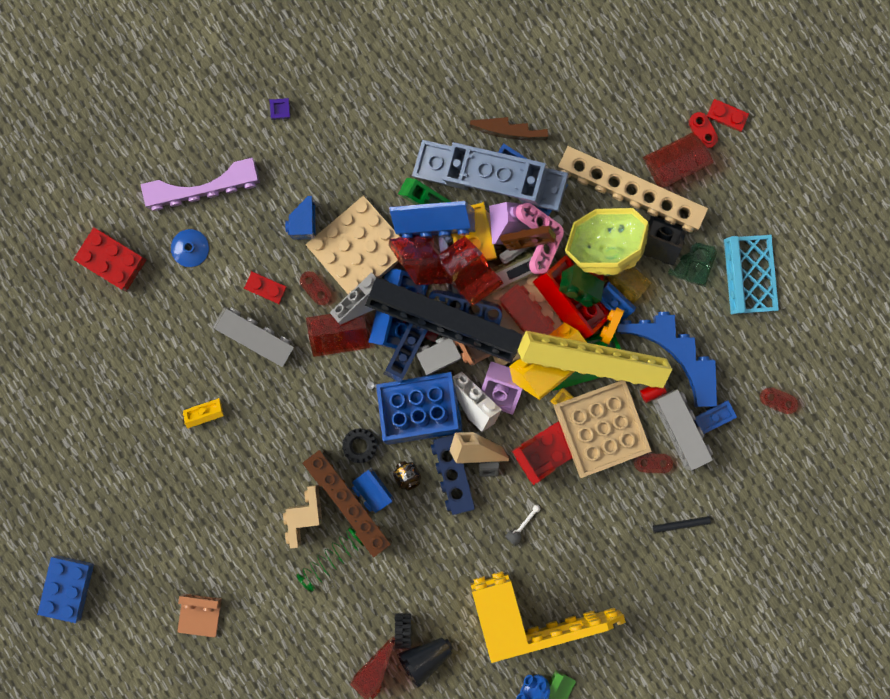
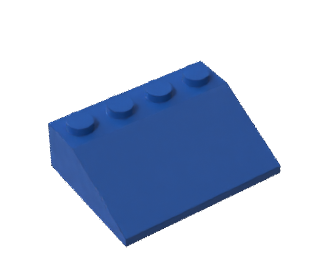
[376,372,463,445]

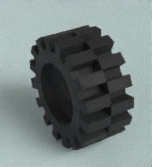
[342,428,377,463]
[395,613,411,649]

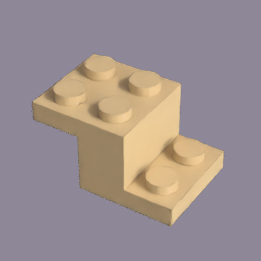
[283,485,322,548]

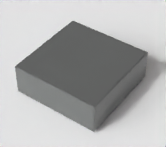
[479,462,499,477]

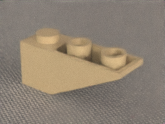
[450,432,509,463]

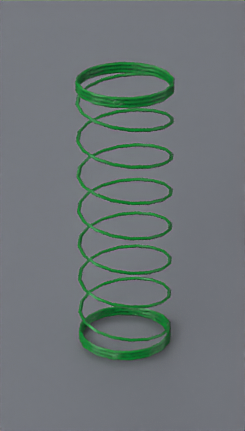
[296,527,364,593]

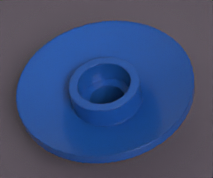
[171,229,209,267]

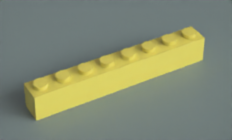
[518,331,672,388]

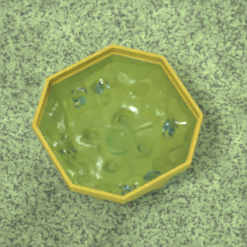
[565,208,649,276]

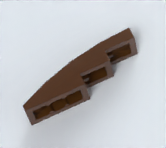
[470,117,548,141]

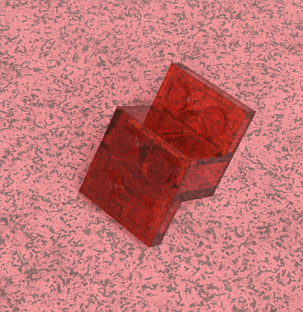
[388,236,453,285]
[434,236,504,307]

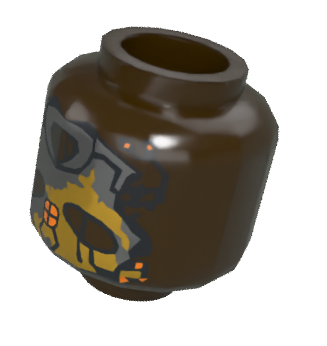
[393,461,421,491]

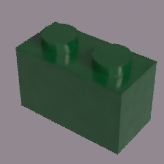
[559,265,604,308]

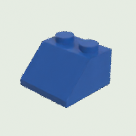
[285,196,316,240]

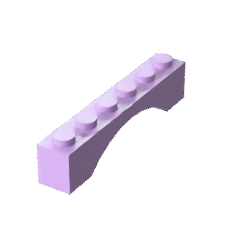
[140,158,260,211]

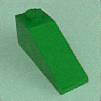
[398,178,451,205]

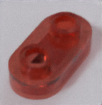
[300,271,332,305]
[760,387,798,414]
[634,453,673,473]

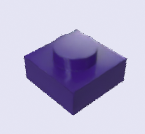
[270,98,291,120]

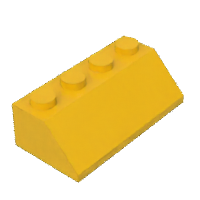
[509,322,587,400]

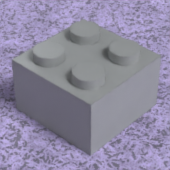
[416,337,461,376]

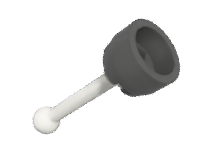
[504,505,540,546]

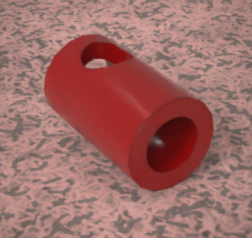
[640,386,667,403]

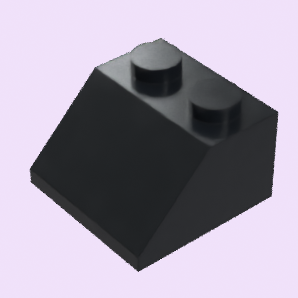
[643,216,686,266]

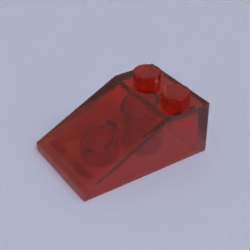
[350,636,395,699]

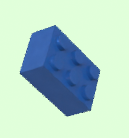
[37,555,94,623]

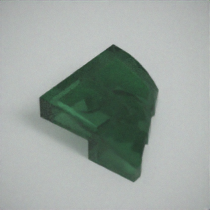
[668,242,717,287]

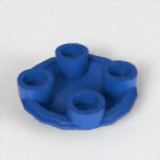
[516,675,550,699]

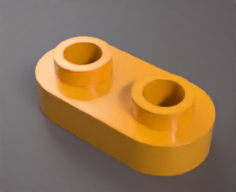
[600,307,624,345]

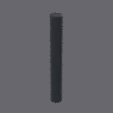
[652,516,711,533]

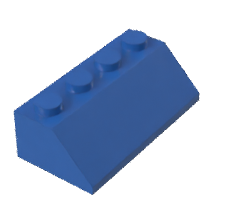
[390,201,475,240]
[369,269,430,349]

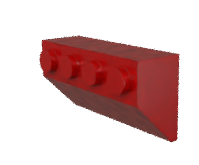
[533,255,610,339]

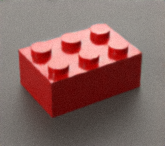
[73,227,147,292]

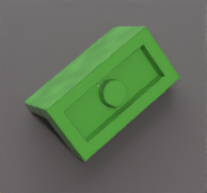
[549,670,576,699]

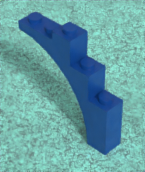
[616,312,717,407]

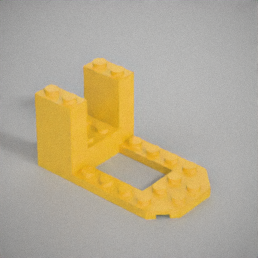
[471,571,626,663]

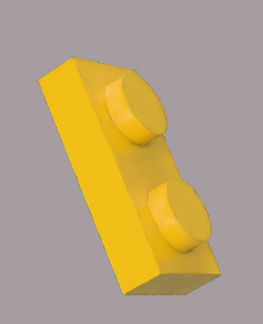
[183,398,224,429]

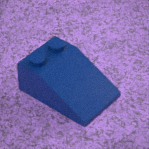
[352,468,394,513]

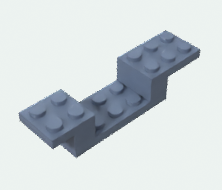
[412,140,569,212]

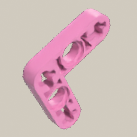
[516,203,564,274]

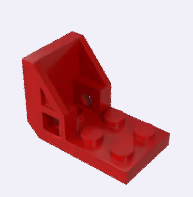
[511,421,572,485]

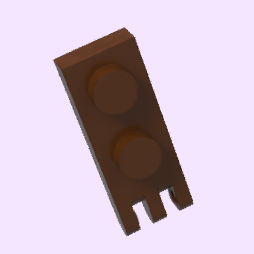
[500,226,556,251]

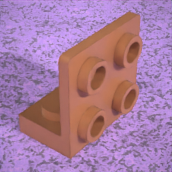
[178,593,222,637]

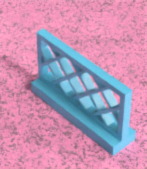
[724,235,779,315]

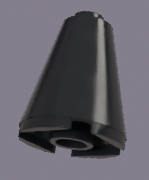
[397,638,453,688]

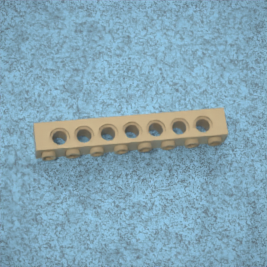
[557,146,708,233]

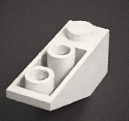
[453,371,502,432]

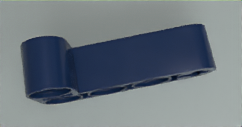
[428,289,502,326]

